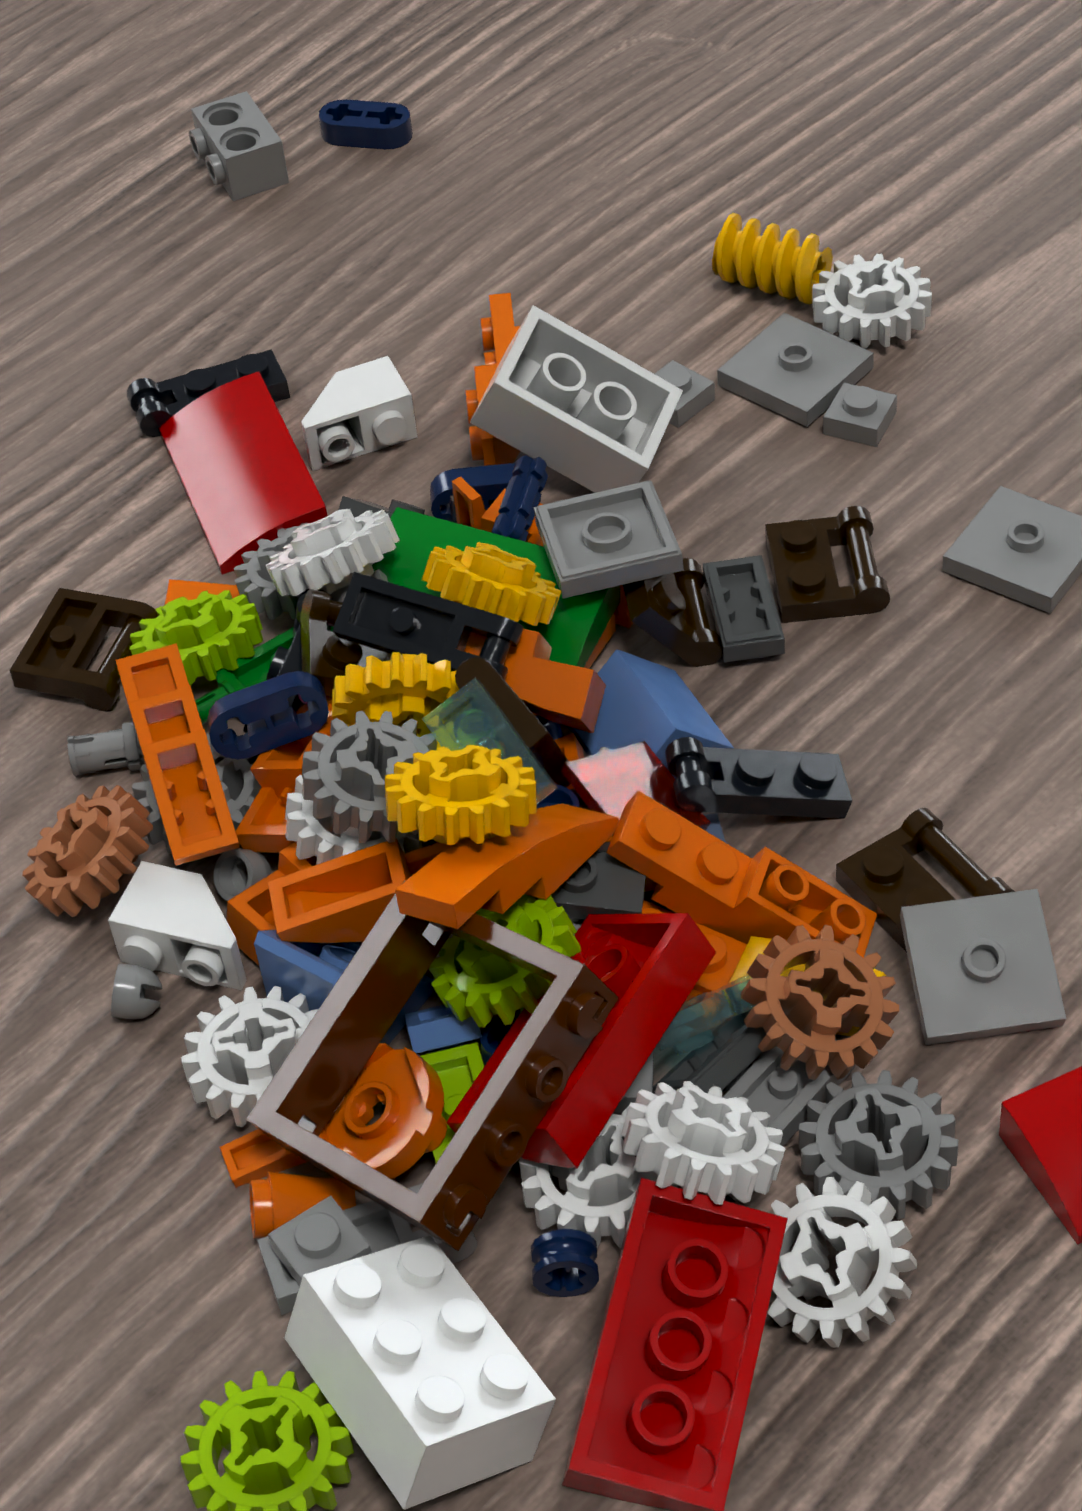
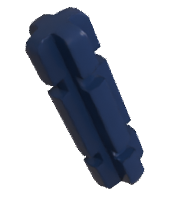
[492,455,548,542]

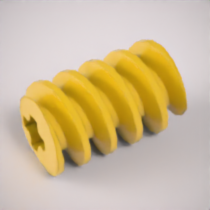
[712,213,833,305]

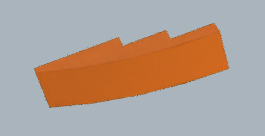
[115,643,240,866]
[395,803,619,929]

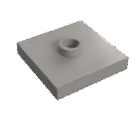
[717,313,874,427]
[533,480,684,599]
[942,486,1082,613]
[899,889,1066,1045]

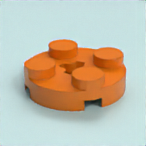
[318,1043,447,1179]

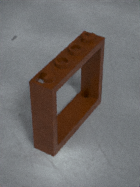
[246,880,619,1251]

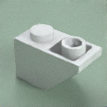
[301,356,417,471]
[108,861,247,990]

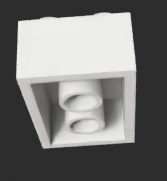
[470,305,683,493]
[285,1235,556,1510]

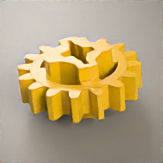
[422,542,561,626]
[332,652,473,737]
[385,744,537,845]

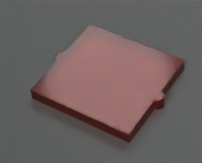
[561,741,711,837]

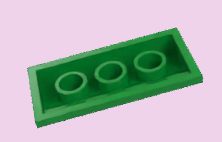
[372,507,620,668]

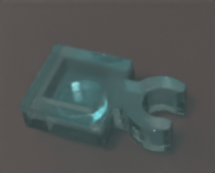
[656,974,756,1055]

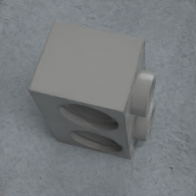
[189,91,289,201]

